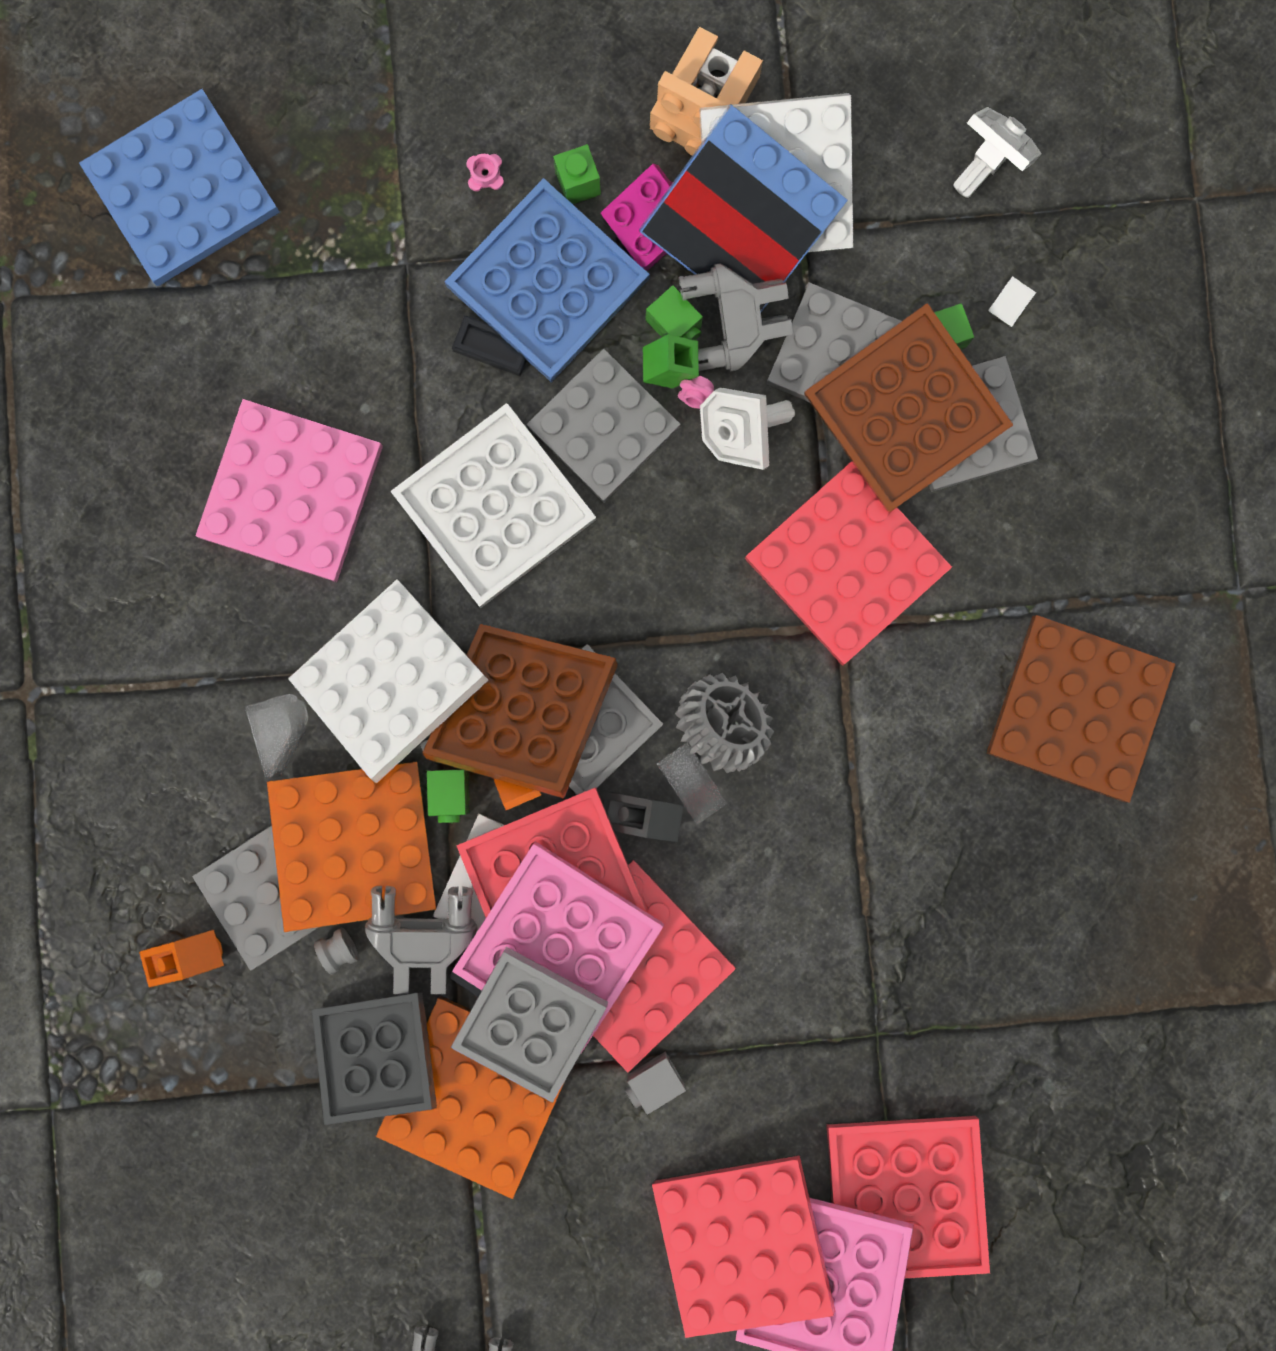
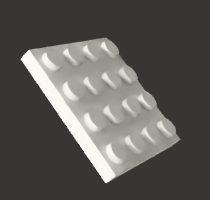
[699,93,853,252]
[391,403,596,608]
[288,579,488,783]

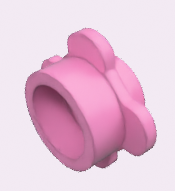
[466,154,504,192]
[678,376,714,408]

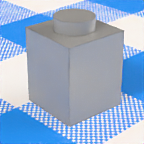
[625,1051,686,1115]

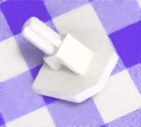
[953,107,1042,198]
[700,388,795,470]

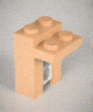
[650,27,763,156]

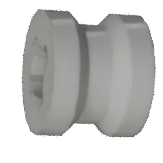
[314,927,359,975]

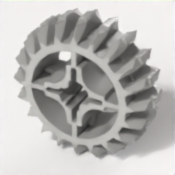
[675,673,774,773]

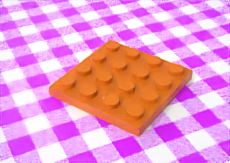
[267,762,436,932]
[376,996,564,1199]

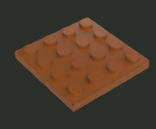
[804,303,1013,513]
[986,615,1175,803]
[422,624,618,798]

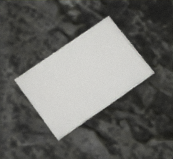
[988,276,1036,327]

